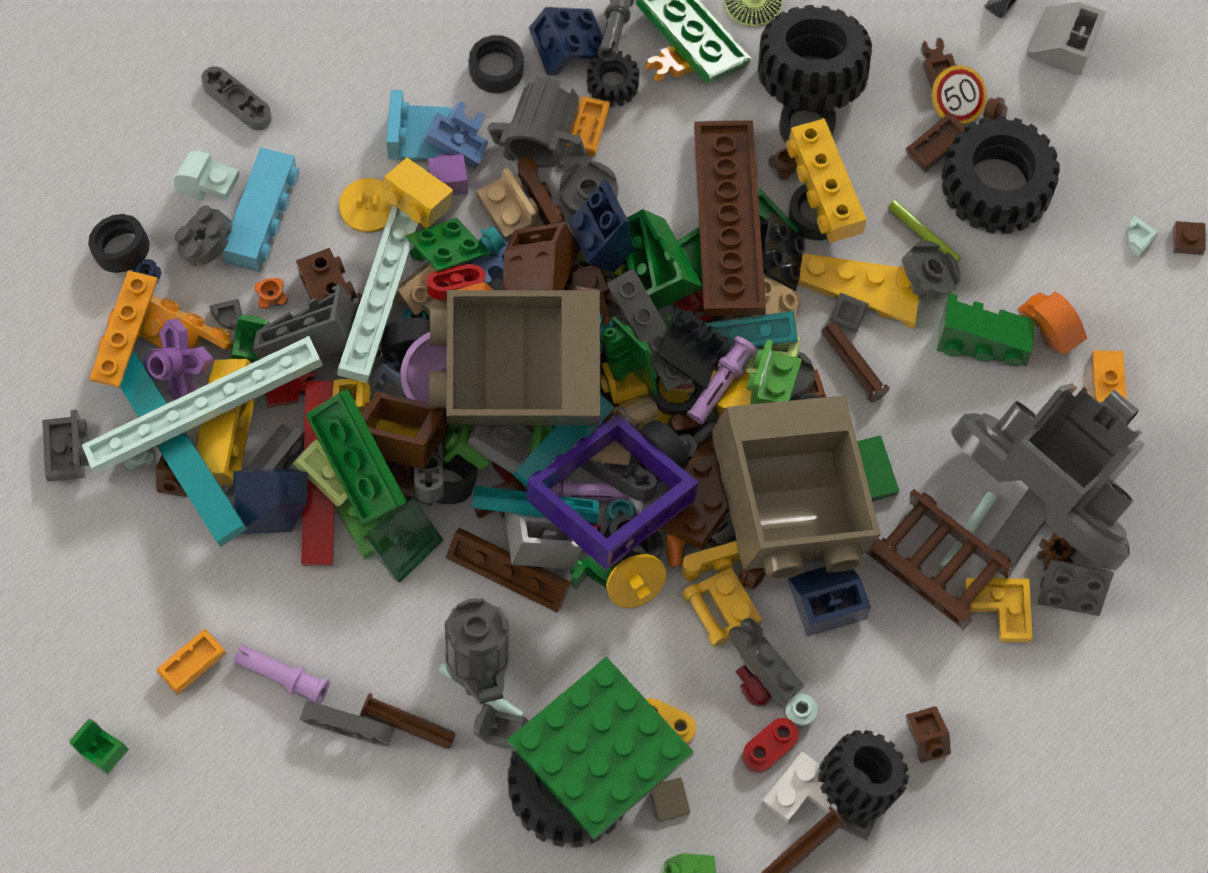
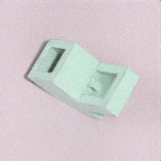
[173,151,240,201]

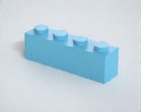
[222,147,300,272]

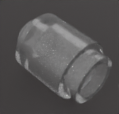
[611,396,660,430]

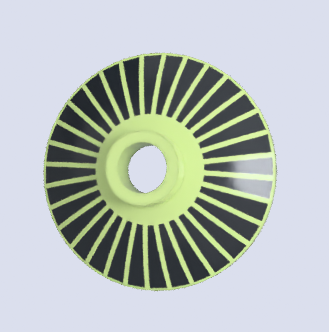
[725,0,782,27]

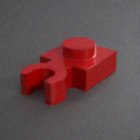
[264,371,315,408]

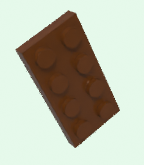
[660,435,729,550]

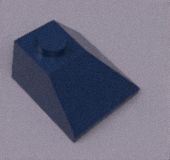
[233,469,308,534]

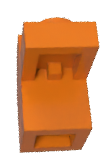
[1017,292,1088,355]

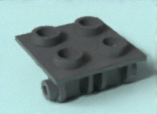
[1037,560,1114,616]

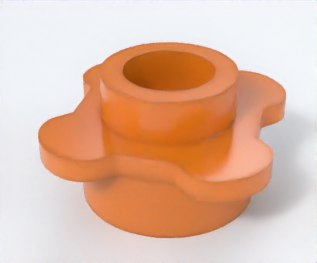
[254,278,288,309]

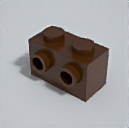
[296,247,357,302]

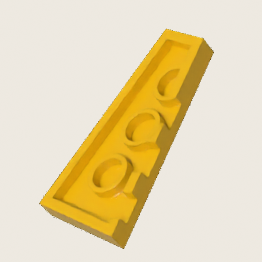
[798,253,919,329]

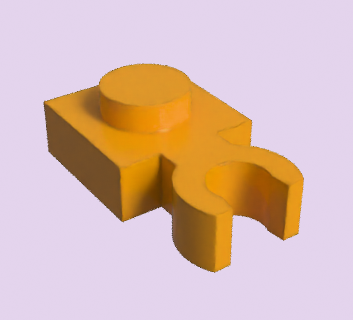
[645,46,694,81]

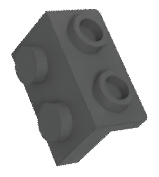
[42,410,89,482]

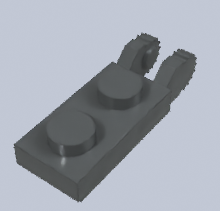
[728,618,804,705]

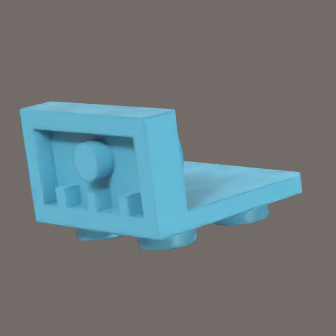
[386,90,451,161]

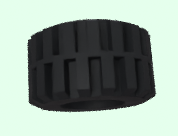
[818,730,909,821]

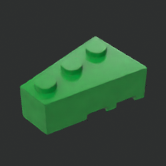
[627,209,703,310]
[937,293,1035,366]

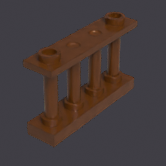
[866,489,1013,630]

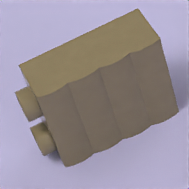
[430,290,600,426]
[712,395,881,580]

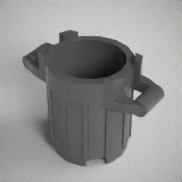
[487,77,586,168]
[445,598,509,704]

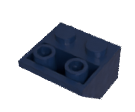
[567,180,632,272]
[787,566,871,637]

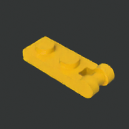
[681,541,741,582]

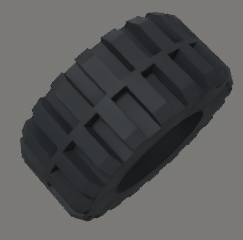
[758,5,872,113]
[941,116,1060,234]
[508,751,626,847]

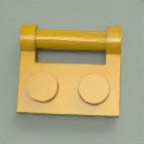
[682,567,762,647]

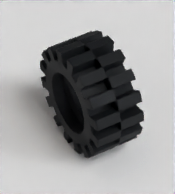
[587,50,640,107]

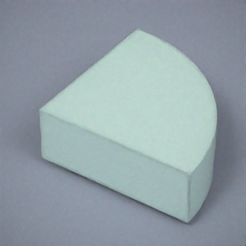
[1127,215,1158,257]

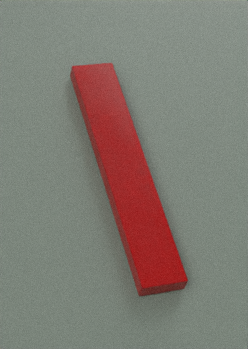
[301,381,335,566]

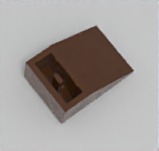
[502,222,581,290]

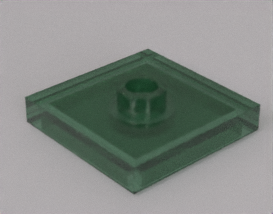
[363,495,444,583]

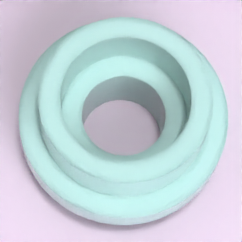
[785,694,818,726]

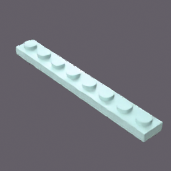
[337,205,419,383]
[82,336,323,475]

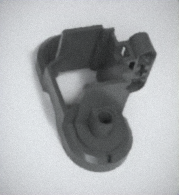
[951,383,1145,571]

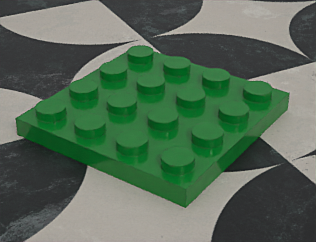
[507,656,694,840]

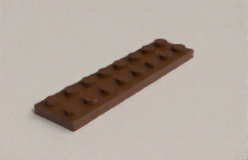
[694,120,766,316]

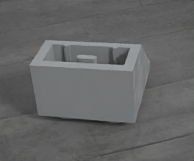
[1026,2,1106,76]
[504,512,582,569]

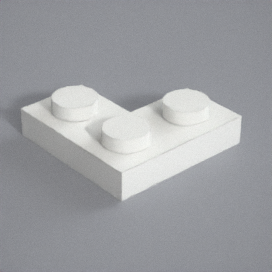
[762,751,838,823]

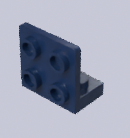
[529,7,605,76]

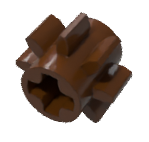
[1036,533,1077,571]

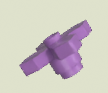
[142,318,213,400]

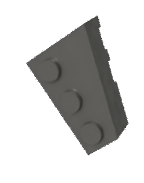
[253,283,357,360]

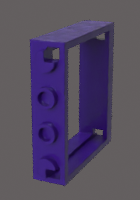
[526,415,698,570]

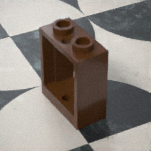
[362,392,447,469]

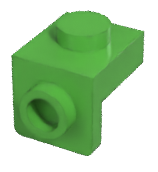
[663,853,716,873]

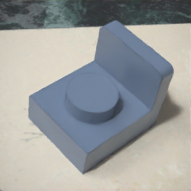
[369,361,406,398]

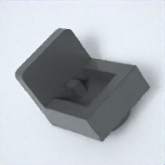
[473,704,529,750]

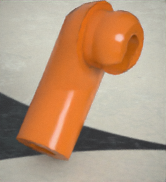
[666,534,687,567]

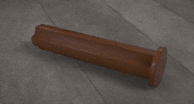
[822,322,890,403]
[360,693,455,749]
[762,806,848,873]

